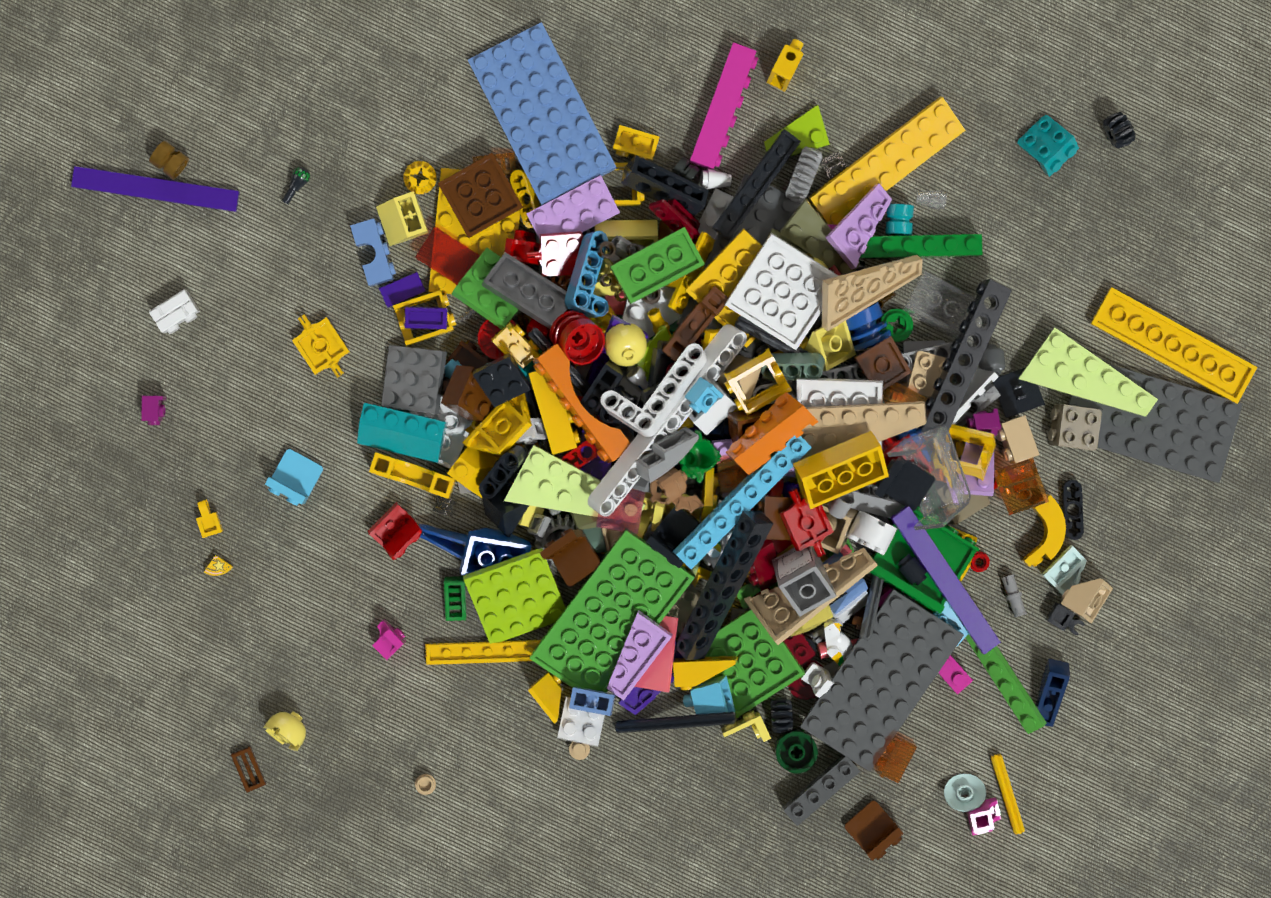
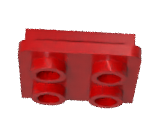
[367,502,422,560]

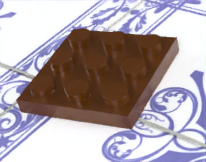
[438,153,523,238]

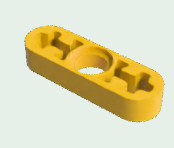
[510,170,540,228]

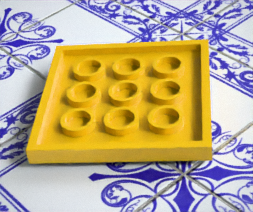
[685,229,762,348]

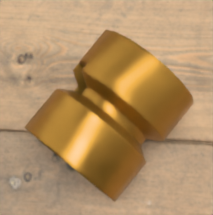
[149,141,189,180]

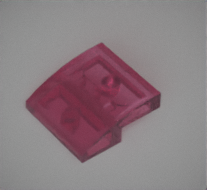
[596,489,645,535]

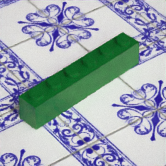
[859,234,983,260]

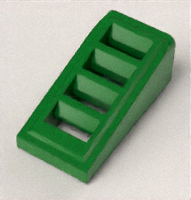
[444,576,466,621]

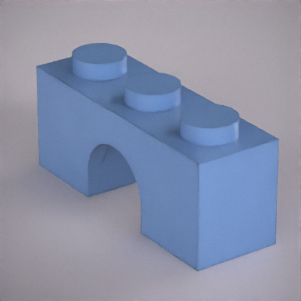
[350,218,396,287]

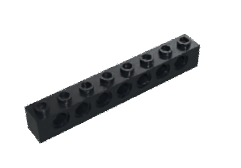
[915,279,1012,443]
[675,511,774,660]

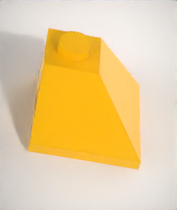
[447,447,499,498]
[528,672,562,723]

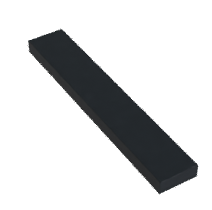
[712,129,801,241]

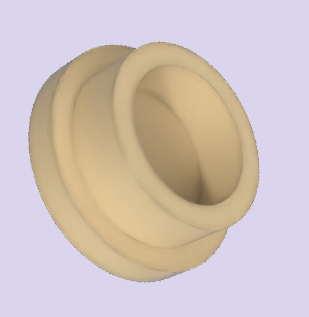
[569,742,590,760]
[415,774,436,795]

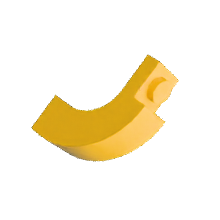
[1021,494,1066,567]

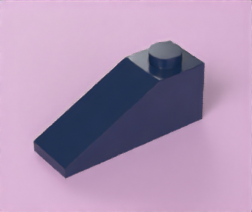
[1036,658,1070,727]

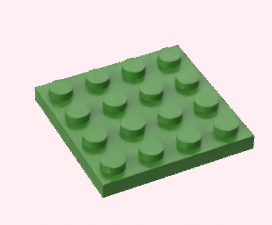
[705,609,806,718]

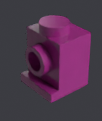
[141,396,167,425]
[967,408,1001,436]

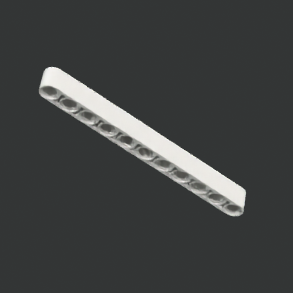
[588,324,747,517]

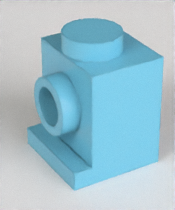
[685,377,724,414]

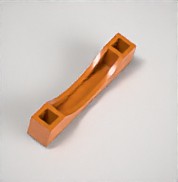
[533,344,631,463]

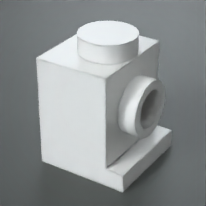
[516,418,548,445]

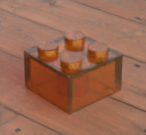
[994,457,1049,515]

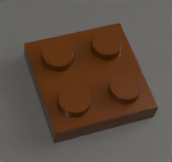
[854,336,912,390]

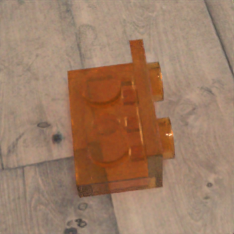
[717,459,748,494]

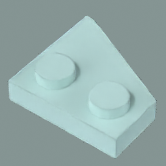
[1041,545,1087,596]

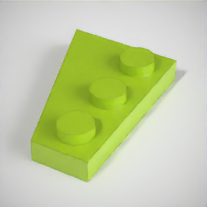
[764,105,830,157]

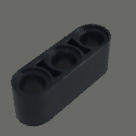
[479,445,527,499]

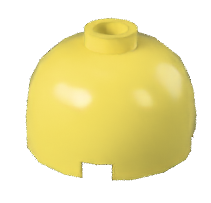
[604,323,647,367]
[263,711,306,751]

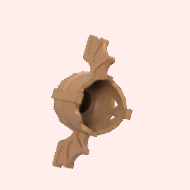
[650,468,704,513]

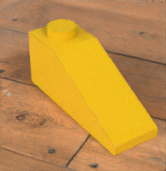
[673,656,738,690]

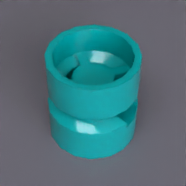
[885,204,914,236]

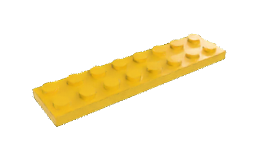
[808,96,966,225]
[1090,287,1257,404]

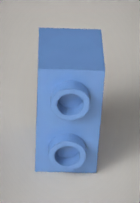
[569,687,615,716]

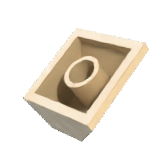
[1061,578,1113,624]

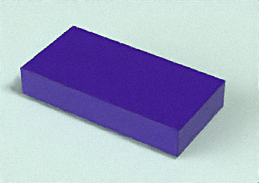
[379,272,426,308]
[405,307,448,330]

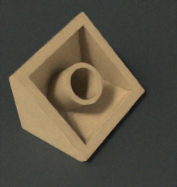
[717,355,762,400]

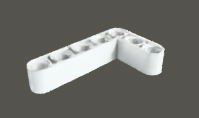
[601,343,707,437]

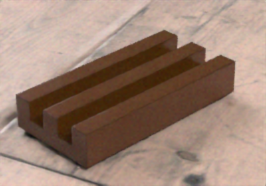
[231,746,267,793]

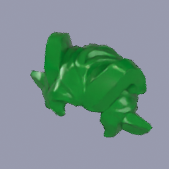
[679,430,722,483]

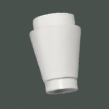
[700,169,732,189]

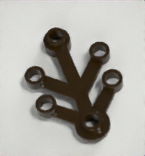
[597,241,661,305]

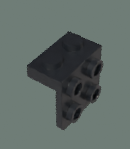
[874,454,936,511]
[646,506,701,568]

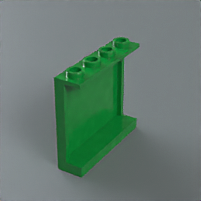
[870,507,980,614]

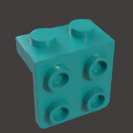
[1017,115,1079,177]

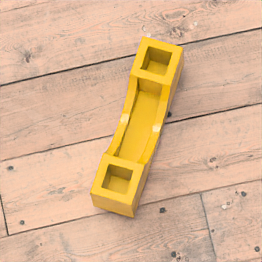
[369,452,456,499]

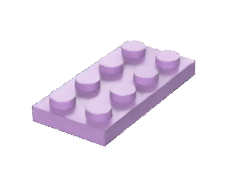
[527,175,620,239]

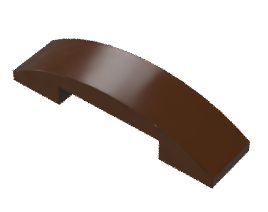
[662,286,728,362]

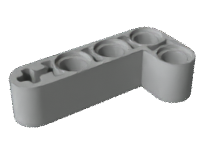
[827,484,905,519]

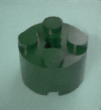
[774,729,818,774]

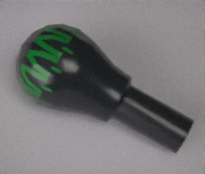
[281,167,310,205]

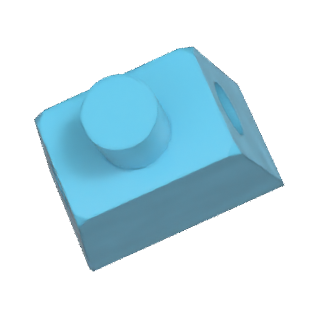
[683,675,735,715]

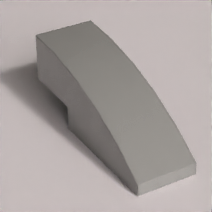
[635,427,699,483]

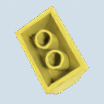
[595,220,658,247]

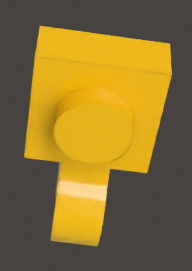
[196,499,223,538]

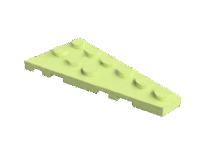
[1018,328,1158,417]
[504,445,646,524]

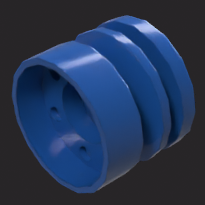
[846,302,891,351]

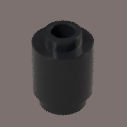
[897,553,927,585]

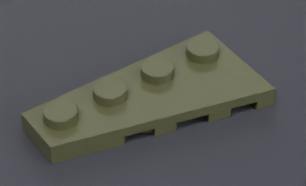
[780,198,860,275]

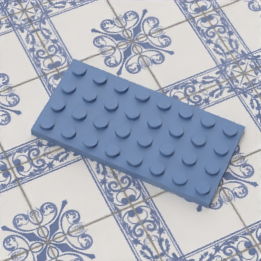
[468,22,617,205]

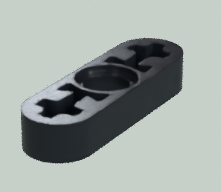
[1062,480,1084,540]

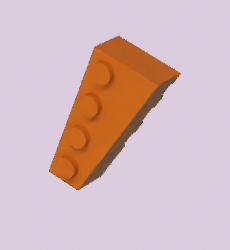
[726,392,818,475]

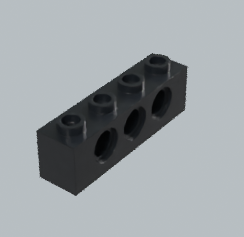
[621,155,709,217]

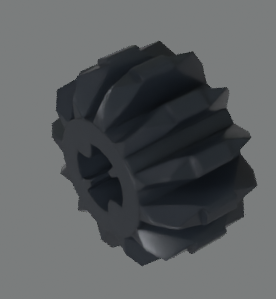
[1103,112,1136,149]
[770,698,793,734]

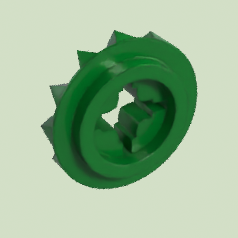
[880,309,913,342]

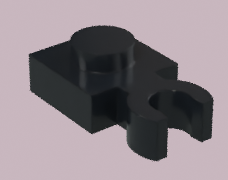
[1045,602,1085,635]

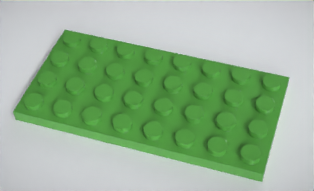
[529,528,695,692]

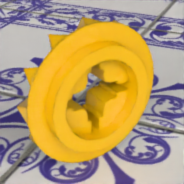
[403,161,437,194]

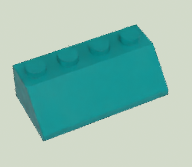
[357,403,448,463]

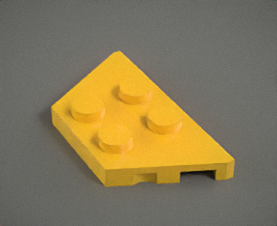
[462,393,532,456]

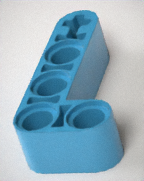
[565,231,609,318]

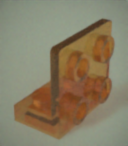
[875,735,917,783]

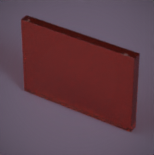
[415,227,480,286]

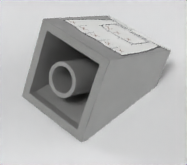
[772,546,836,617]

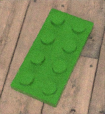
[610,227,705,305]

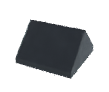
[482,483,529,537]

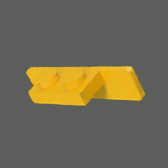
[665,231,715,315]

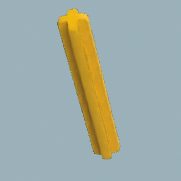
[991,754,1025,834]

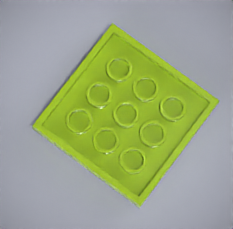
[463,548,566,644]

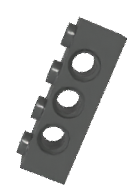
[782,754,860,826]

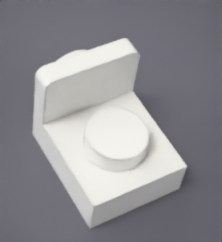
[801,662,834,698]

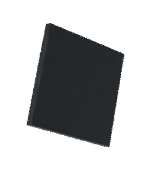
[992,367,1045,418]

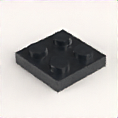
[472,353,531,407]

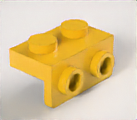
[612,125,660,161]
[492,323,540,369]

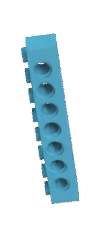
[673,436,812,569]

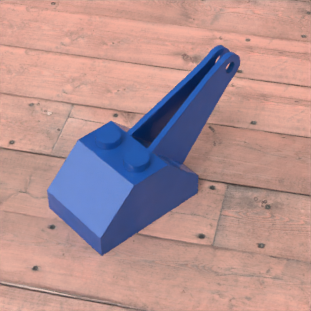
[419,524,531,575]

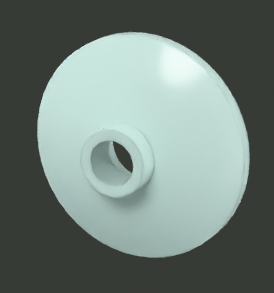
[944,774,986,812]

